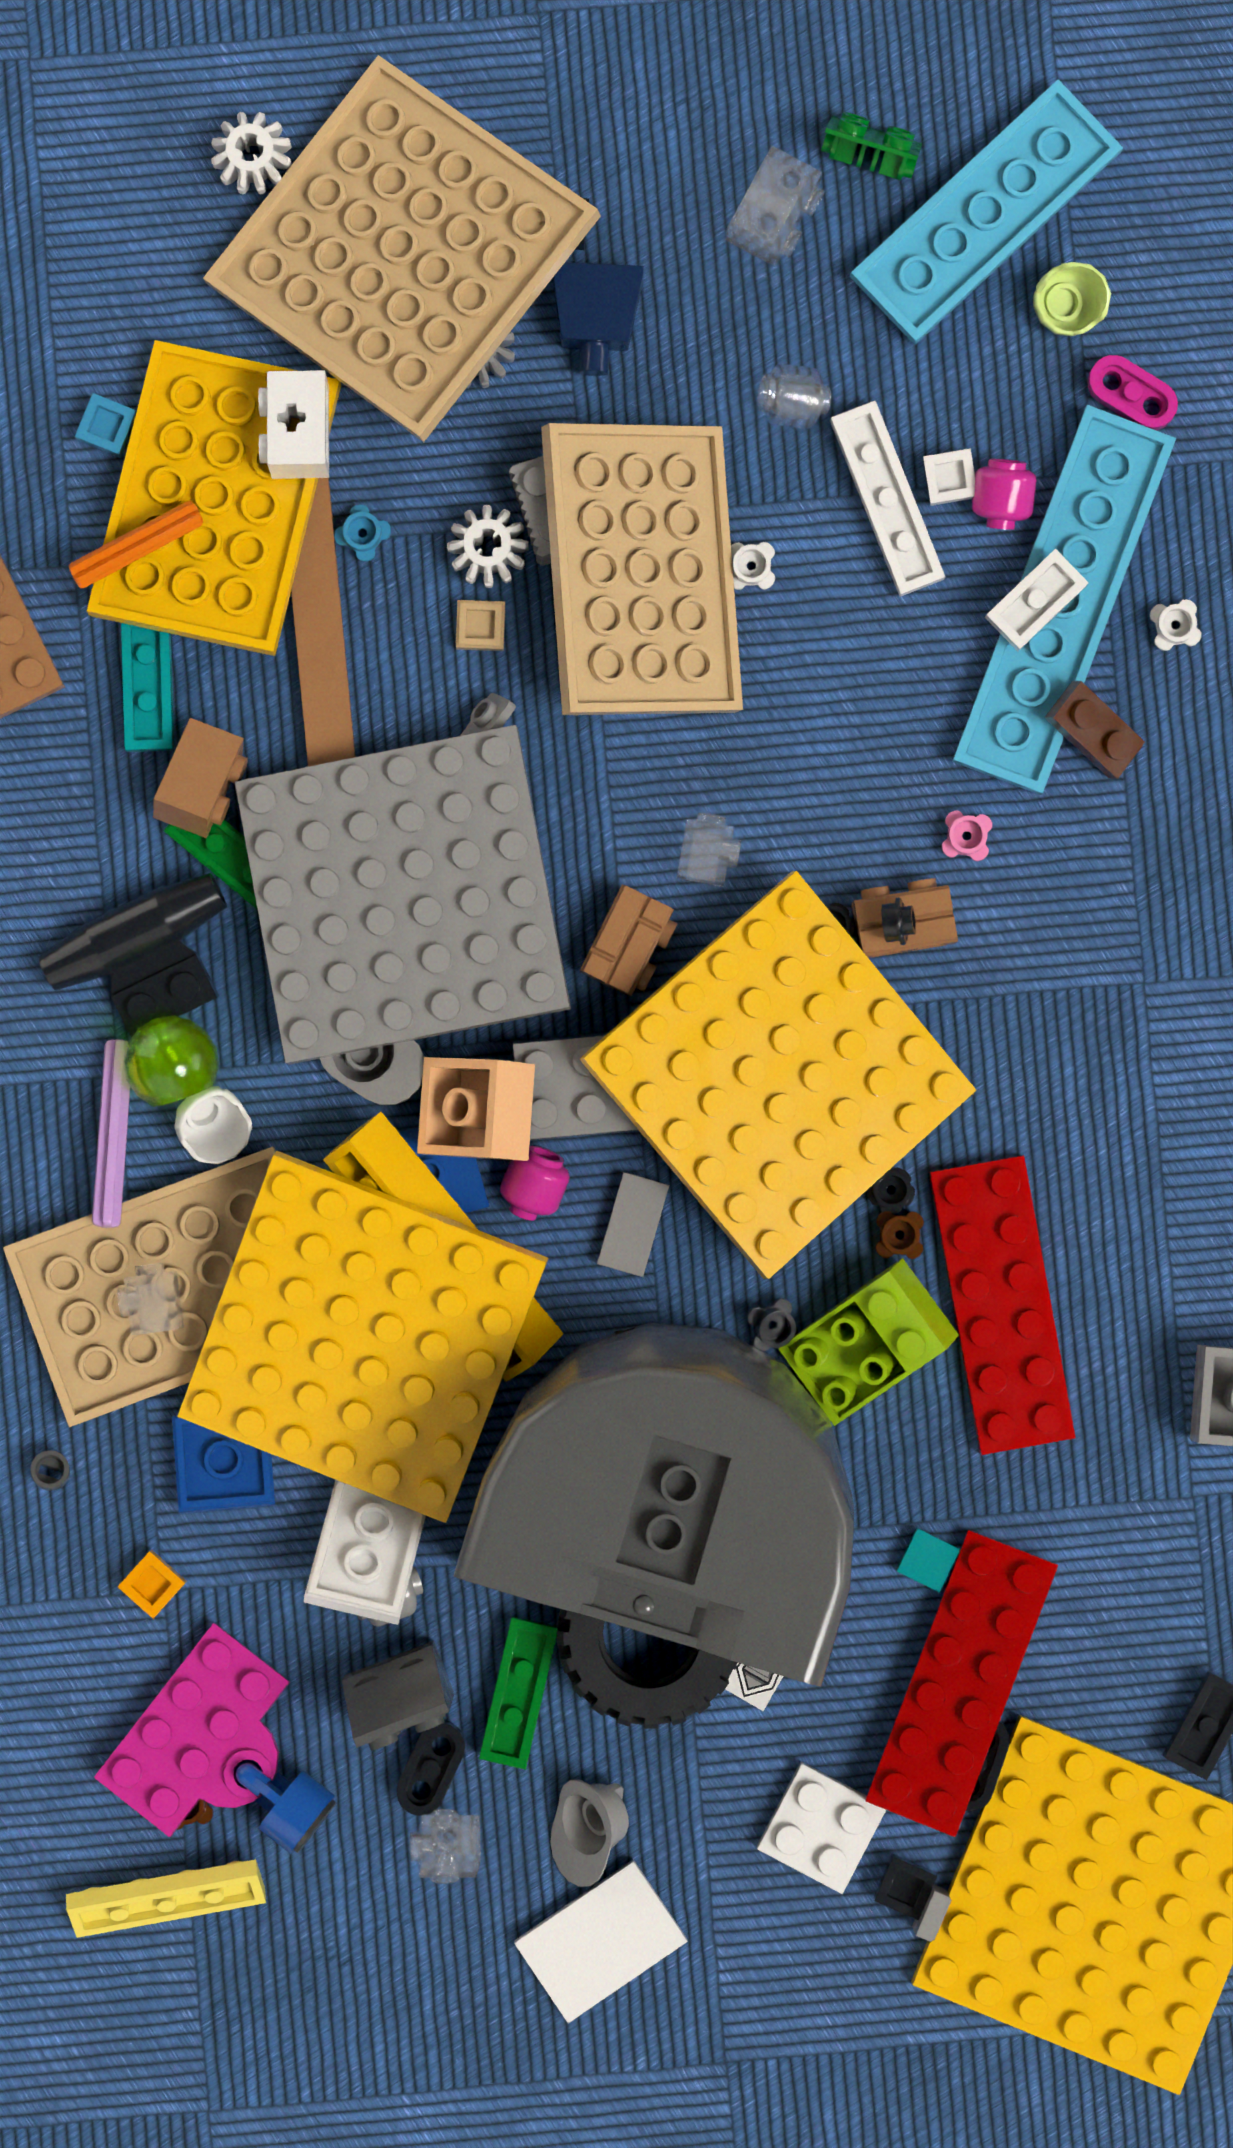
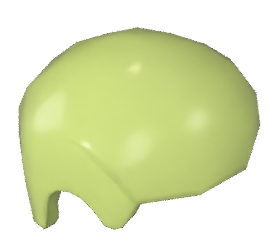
[1033,262,1111,336]

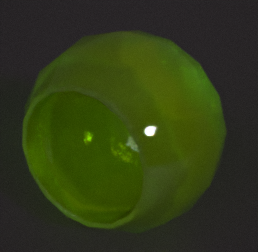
[123,1015,220,1107]

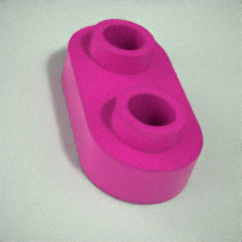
[1088,355,1178,431]

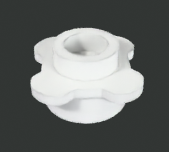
[731,542,775,590]
[1150,599,1201,651]

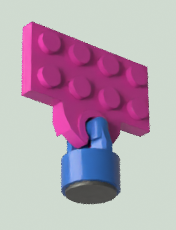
[94,1623,336,1854]

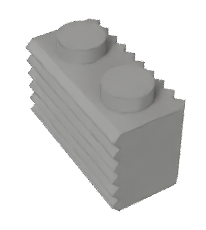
[509,456,551,566]

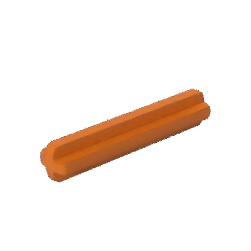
[69,501,203,588]

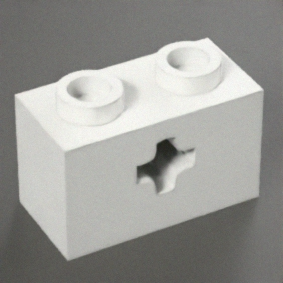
[258,370,329,479]

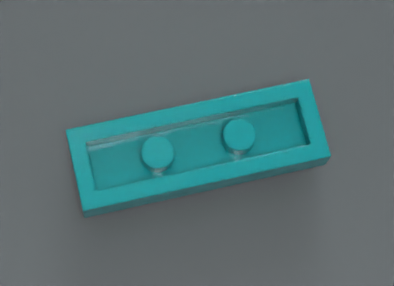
[121,623,174,752]

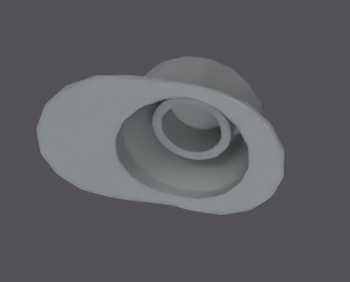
[320,1040,424,1105]
[550,1780,629,1887]

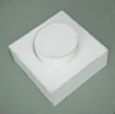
[923,448,975,506]

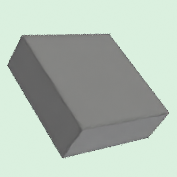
[912,1884,951,1942]

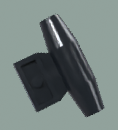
[39,873,227,1039]

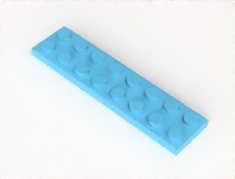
[952,405,1176,795]

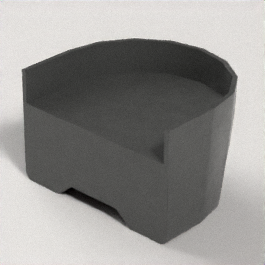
[453,1322,854,1687]

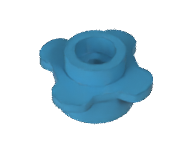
[334,505,391,562]

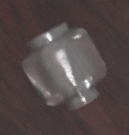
[757,364,831,429]

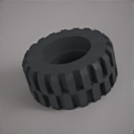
[557,1609,737,1729]

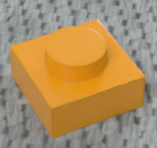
[118,1549,187,1619]

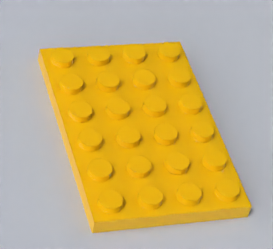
[87,340,341,656]

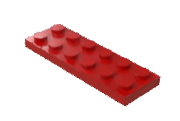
[929,1155,1076,1455]
[865,1530,1058,1838]

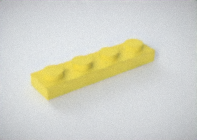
[66,1859,266,1938]

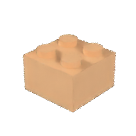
[417,1057,535,1161]

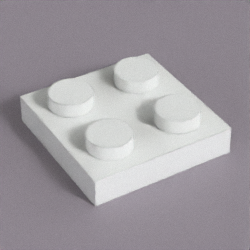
[757,1761,886,1894]

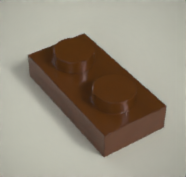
[1044,681,1145,779]

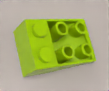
[778,1258,959,1426]

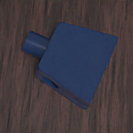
[553,262,644,376]

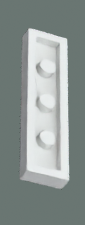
[830,401,945,597]

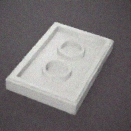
[304,1480,426,1625]
[514,1859,688,2023]

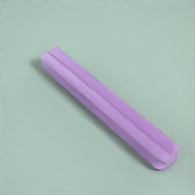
[92,1039,133,1228]

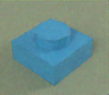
[75,393,137,458]

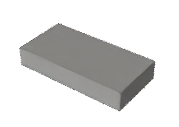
[597,1172,670,1277]

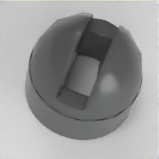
[31,1450,70,1491]

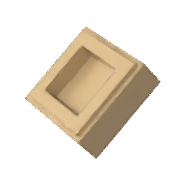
[456,600,505,651]

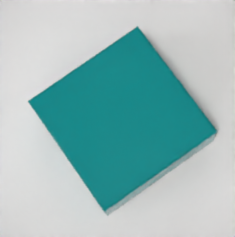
[896,1527,961,1593]

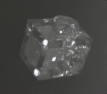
[410,1809,481,1884]

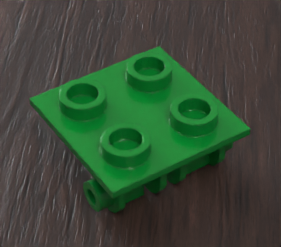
[821,112,922,181]

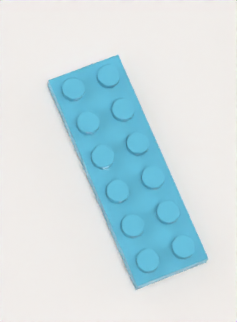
[850,79,1123,345]

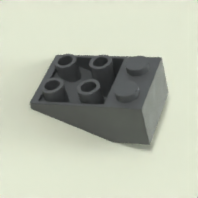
[342,1640,454,1751]

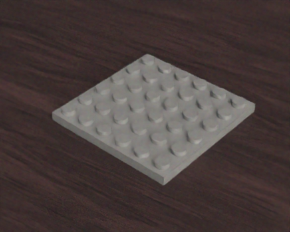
[235,725,571,1065]

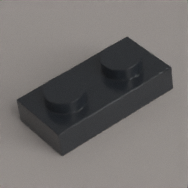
[1162,1671,1233,1781]

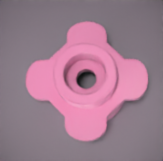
[942,811,992,861]

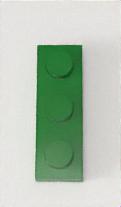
[479,1616,558,1770]

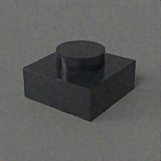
[873,1854,938,1920]

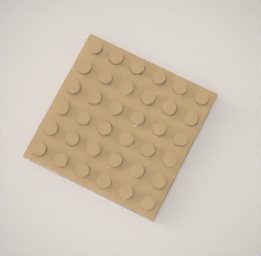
[203,55,601,442]

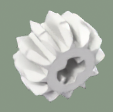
[211,112,292,194]
[447,505,529,588]

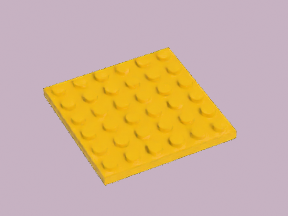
[580,871,976,1279]
[177,1151,549,1523]
[911,1715,1233,2095]

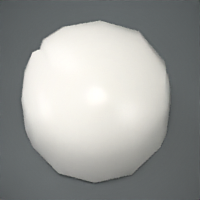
[174,1086,252,1165]

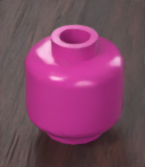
[972,459,1037,530]
[500,1146,570,1221]

